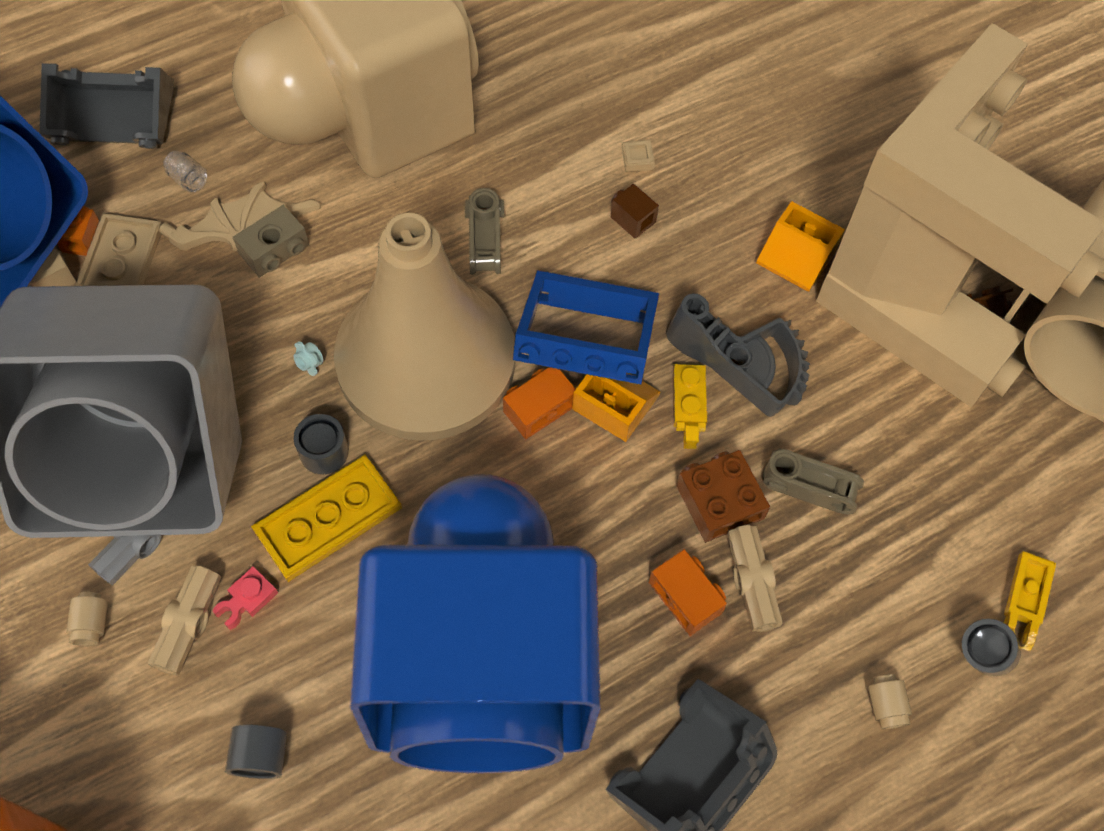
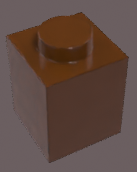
[610,183,659,239]

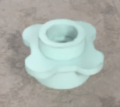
[294,341,323,376]

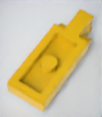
[673,364,707,449]

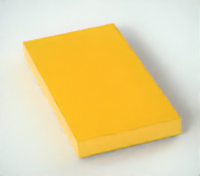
[251,455,402,582]

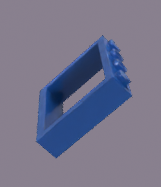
[513,270,659,385]

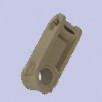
[465,188,504,274]
[763,448,864,515]

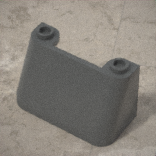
[40,63,174,149]
[605,679,778,831]

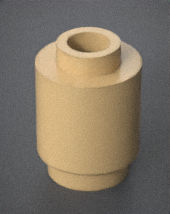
[66,592,107,646]
[868,674,912,729]

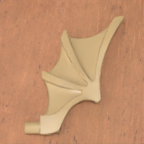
[159,182,321,251]

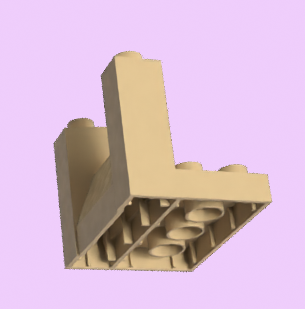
[816,23,1104,408]

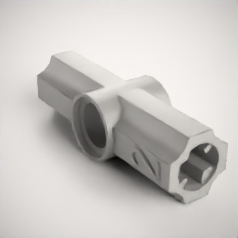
[88,535,161,586]

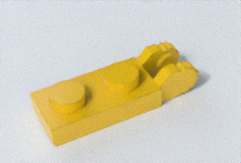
[1003,551,1056,651]

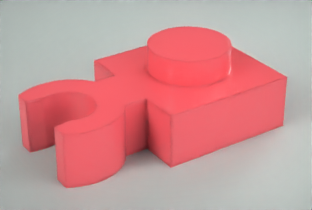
[212,566,278,630]

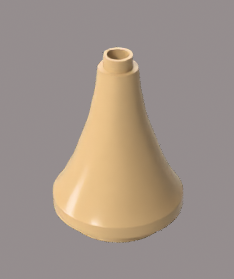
[334,213,515,441]

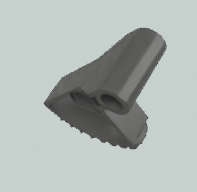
[666,293,810,417]

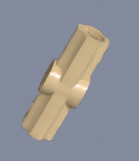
[727,525,783,632]
[148,566,221,675]

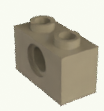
[233,205,309,278]

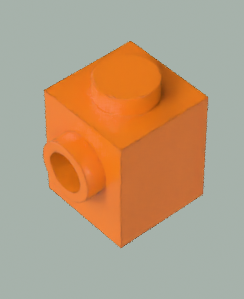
[57,206,99,256]

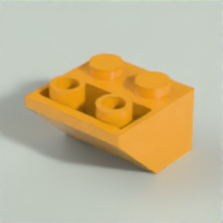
[756,201,845,292]
[572,373,661,442]

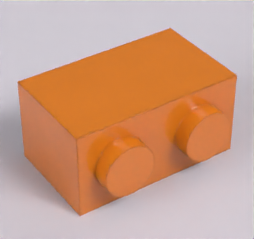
[503,367,576,439]
[649,549,727,636]

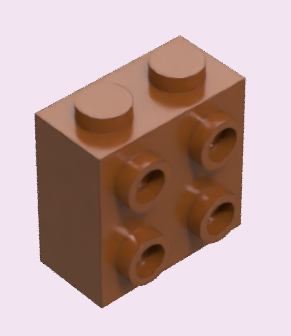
[676,450,770,543]

